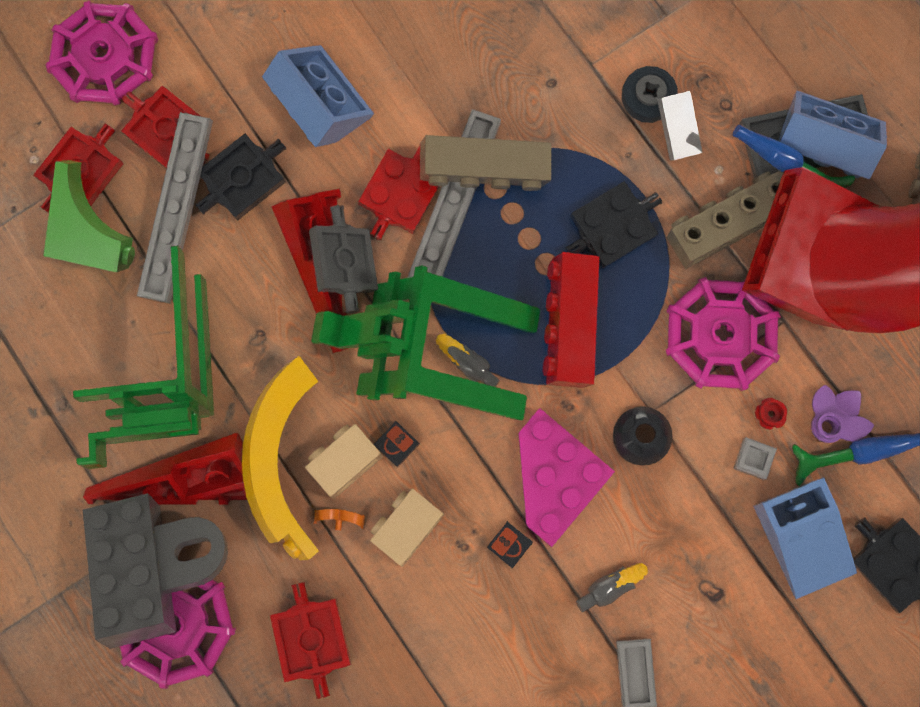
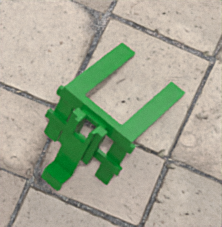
[73,245,214,469]
[311,265,540,420]

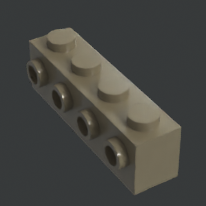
[420,135,551,191]
[666,171,783,270]

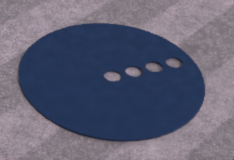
[431,148,669,385]

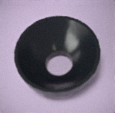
[613,407,673,466]

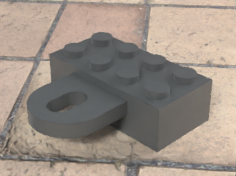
[83,493,228,649]

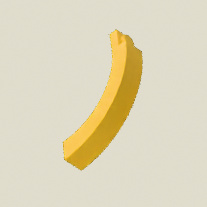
[242,356,319,560]

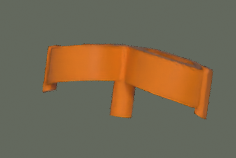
[313,509,365,531]

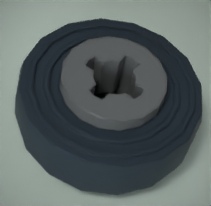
[622,66,678,123]

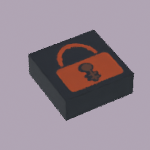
[374,421,420,468]
[487,521,533,569]

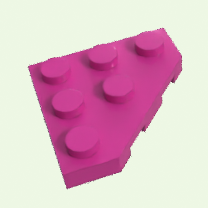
[518,408,615,547]

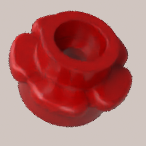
[755,398,787,430]

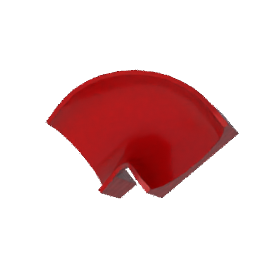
[742,167,920,334]

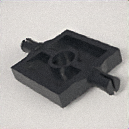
[195,133,286,221]
[565,181,662,269]
[853,517,920,613]

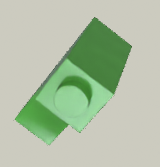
[43,160,135,272]

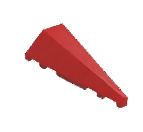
[271,188,349,353]
[83,432,247,505]

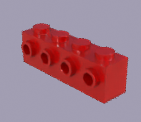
[543,252,599,388]

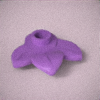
[811,385,874,443]

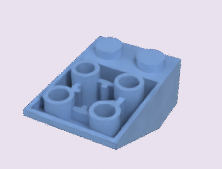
[753,478,857,599]

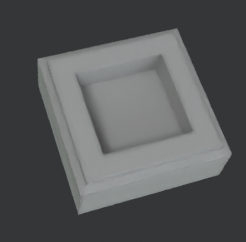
[733,437,777,480]

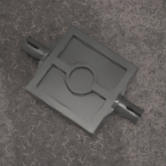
[309,205,378,314]

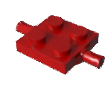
[121,85,210,169]
[33,123,124,213]
[358,144,440,241]
[270,582,352,699]

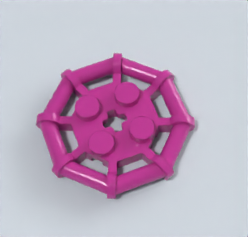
[46,0,158,106]
[665,277,781,391]
[120,580,236,689]

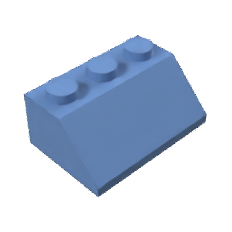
[262,45,374,147]
[779,90,887,179]

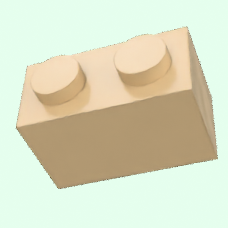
[305,424,383,499]
[370,488,444,567]

